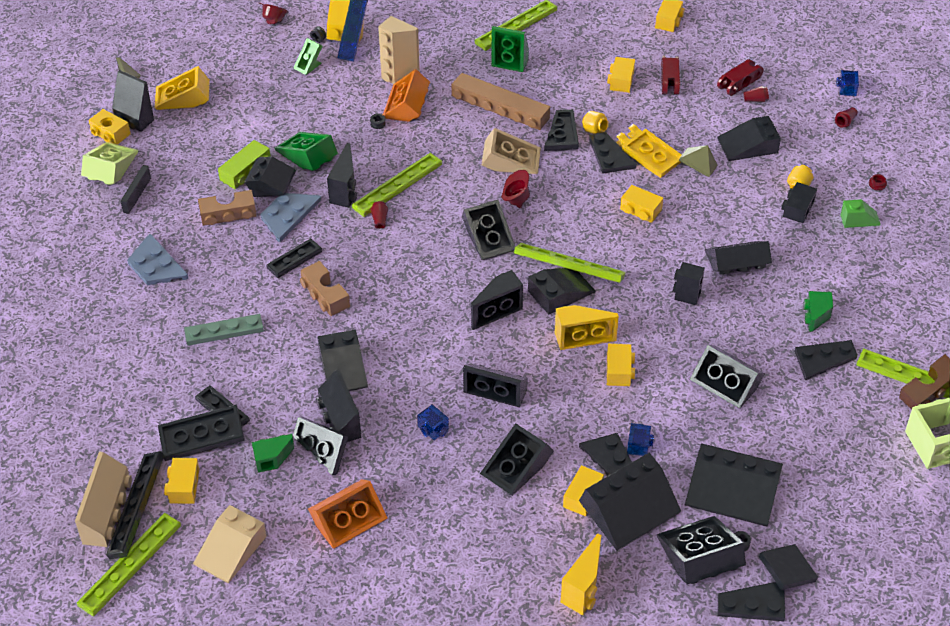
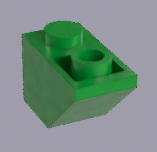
[803,291,833,332]
[252,434,294,473]

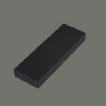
[121,165,151,214]
[266,238,322,278]
[195,385,250,427]

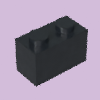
[781,182,817,223]
[672,262,705,305]

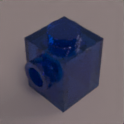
[836,70,859,96]
[417,404,449,440]
[627,423,654,456]

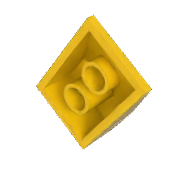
[327,0,364,43]
[154,66,210,110]
[555,305,619,350]
[560,533,601,615]

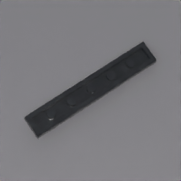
[106,451,165,559]

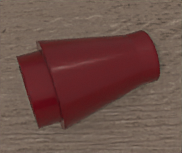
[743,85,769,102]
[835,107,858,128]
[370,201,388,229]

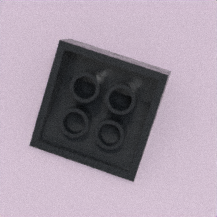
[657,516,746,585]

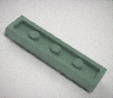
[184,314,264,346]

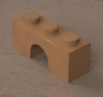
[198,190,256,226]
[300,261,350,316]

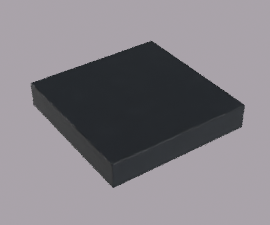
[758,544,818,590]

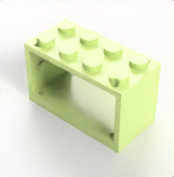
[905,398,950,469]

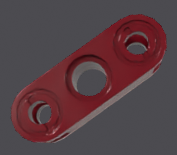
[661,56,680,95]
[717,59,764,96]

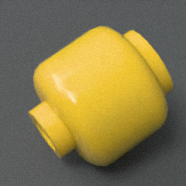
[582,111,608,134]
[787,165,814,188]

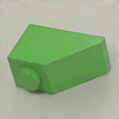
[840,199,881,228]

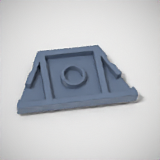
[260,193,321,242]
[127,234,188,285]

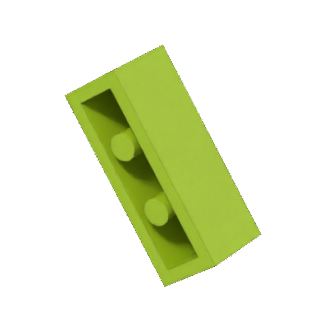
[218,140,271,189]

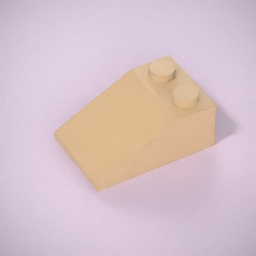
[481,128,541,174]
[193,505,267,583]

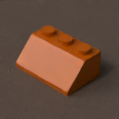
[383,69,430,122]
[308,479,387,549]

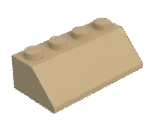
[378,16,420,84]
[75,452,132,547]

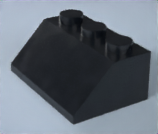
[705,241,772,275]
[690,345,765,408]
[463,363,528,408]
[316,369,362,442]

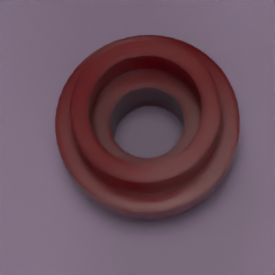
[869,174,887,190]

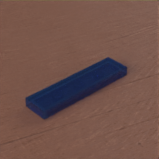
[337,0,368,62]

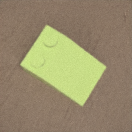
[81,142,138,185]

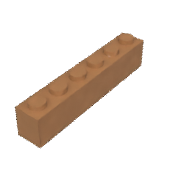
[451,73,550,130]

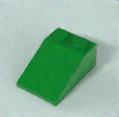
[491,26,529,72]
[274,132,338,171]

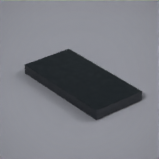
[158,404,245,461]

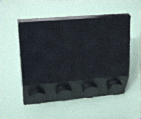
[685,443,783,527]
[579,452,681,551]

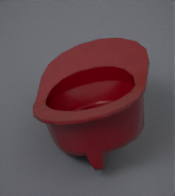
[258,2,289,24]
[501,169,530,208]

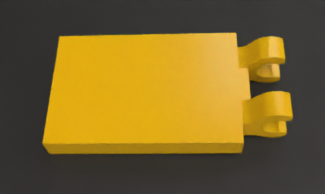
[616,124,682,178]

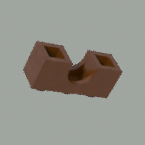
[899,354,950,409]

